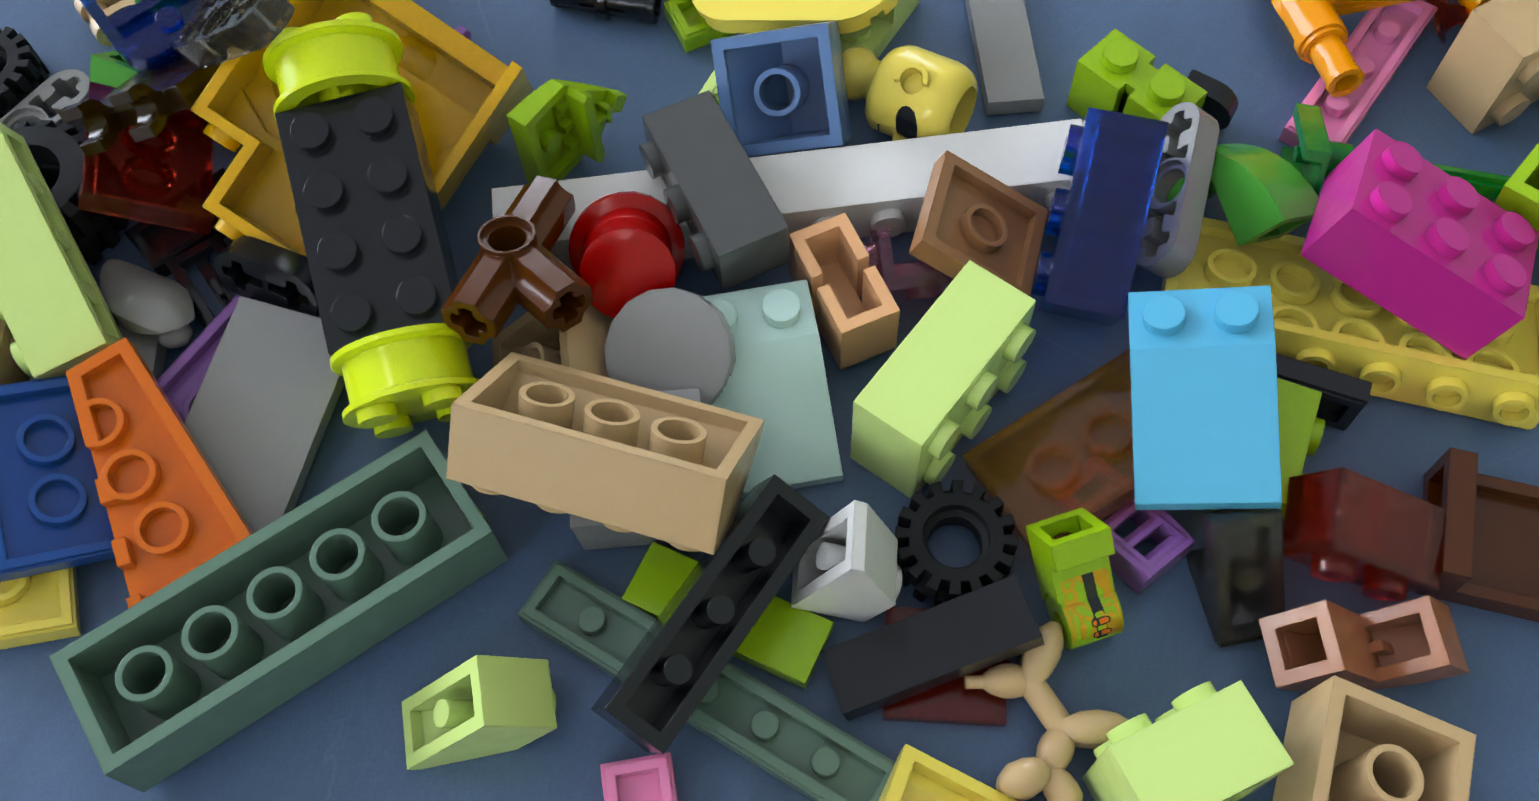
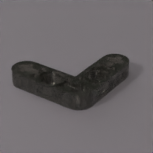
[173,0,295,70]

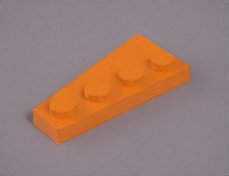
[65,337,253,609]

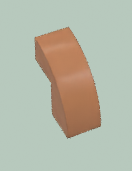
[1258,595,1470,692]

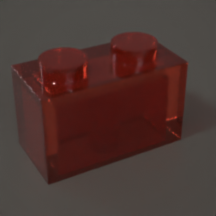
[1281,467,1445,601]

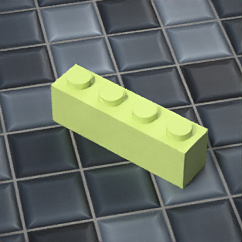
[0,122,123,379]

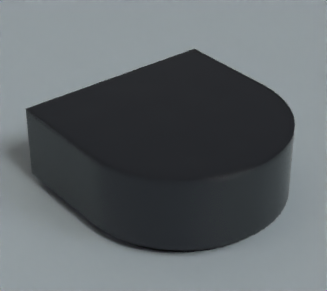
[1188,69,1238,130]

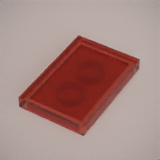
[78,81,214,235]

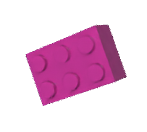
[1301,128,1539,359]

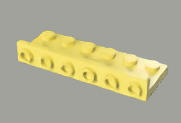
[1161,217,1539,430]

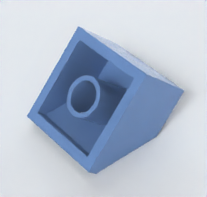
[710,20,852,157]

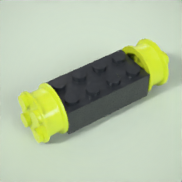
[262,12,479,439]

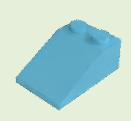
[1128,285,1282,510]

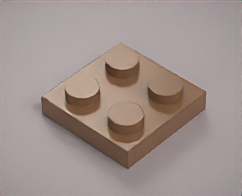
[909,150,1048,296]

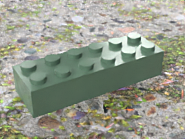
[49,430,509,793]

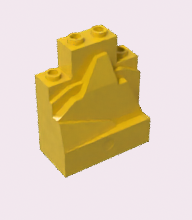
[190,0,533,256]

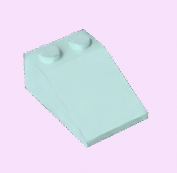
[703,279,843,498]

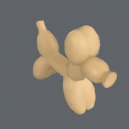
[964,621,1129,801]

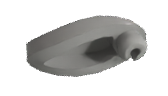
[100,259,195,349]

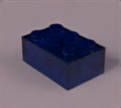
[1031,107,1169,326]

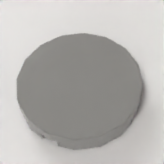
[604,288,736,405]

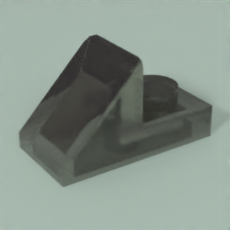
[1186,509,1285,648]

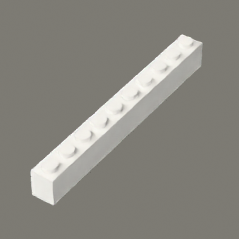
[491,118,1097,272]

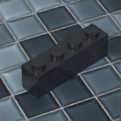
[591,474,830,754]

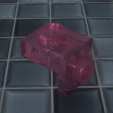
[863,228,953,300]

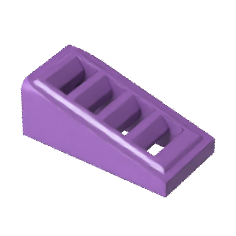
[1046,456,1196,595]

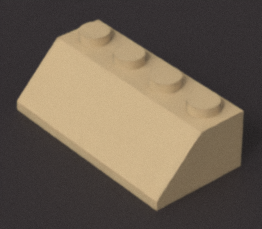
[446,352,765,555]

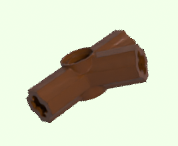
[441,175,593,345]

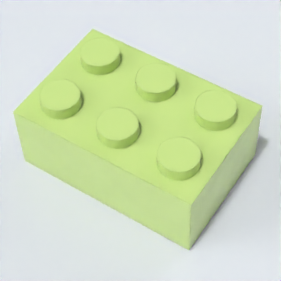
[850,260,1036,498]

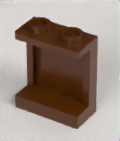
[1416,447,1539,622]

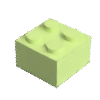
[1082,680,1294,801]

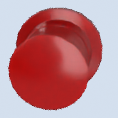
[568,191,685,318]

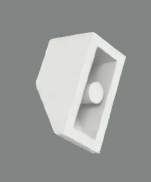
[791,500,902,623]

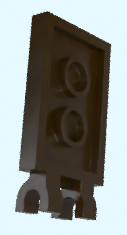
[58,24,248,157]

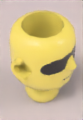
[842,45,978,141]

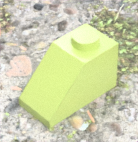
[401,655,557,770]

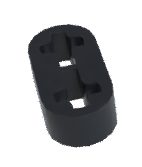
[214,236,319,316]

